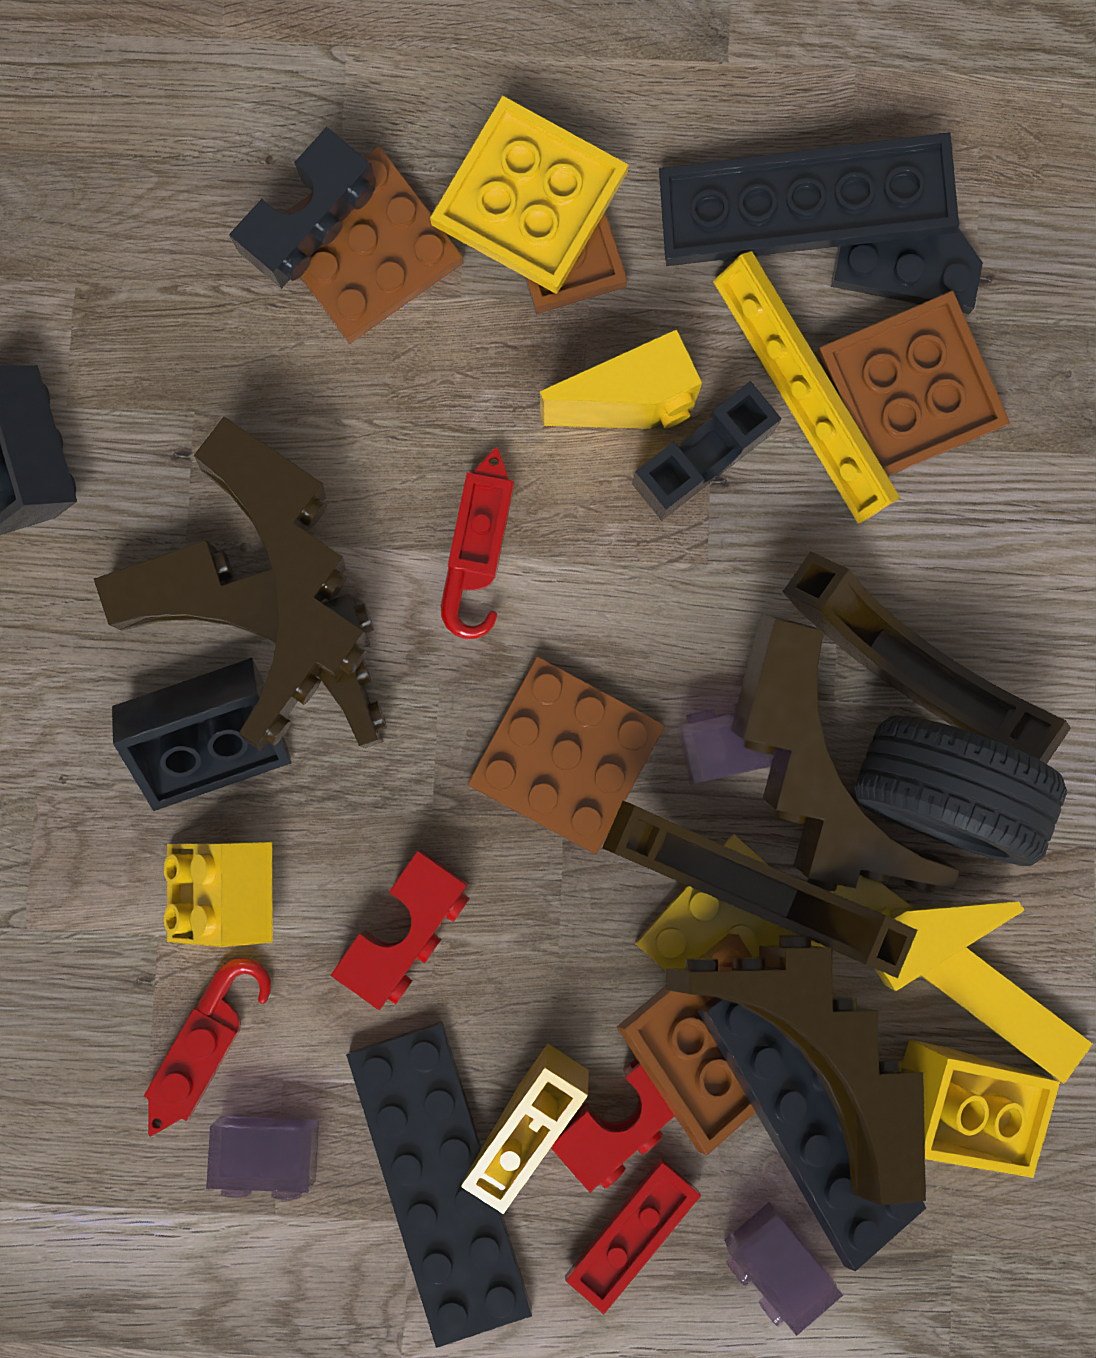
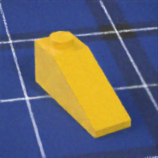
[875,899,1024,991]
[461,1044,589,1214]

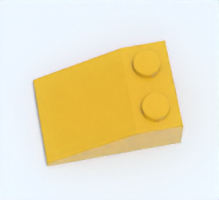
[540,330,702,429]
[902,1039,1060,1178]

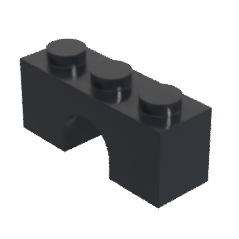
[229,127,376,289]
[632,381,782,521]

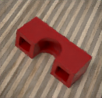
[330,850,470,1010]
[551,1058,674,1193]

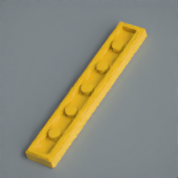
[713,251,900,524]
[829,875,1093,1084]

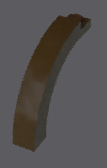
[782,551,1071,764]
[602,800,918,978]

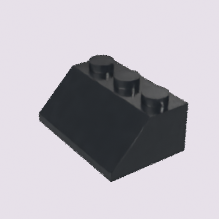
[0,365,77,535]
[112,658,292,811]

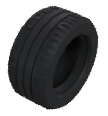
[854,715,1067,866]

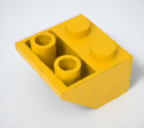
[163,842,273,947]

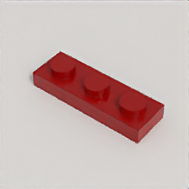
[565,1158,701,1314]

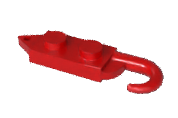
[440,448,515,639]
[143,958,271,1137]

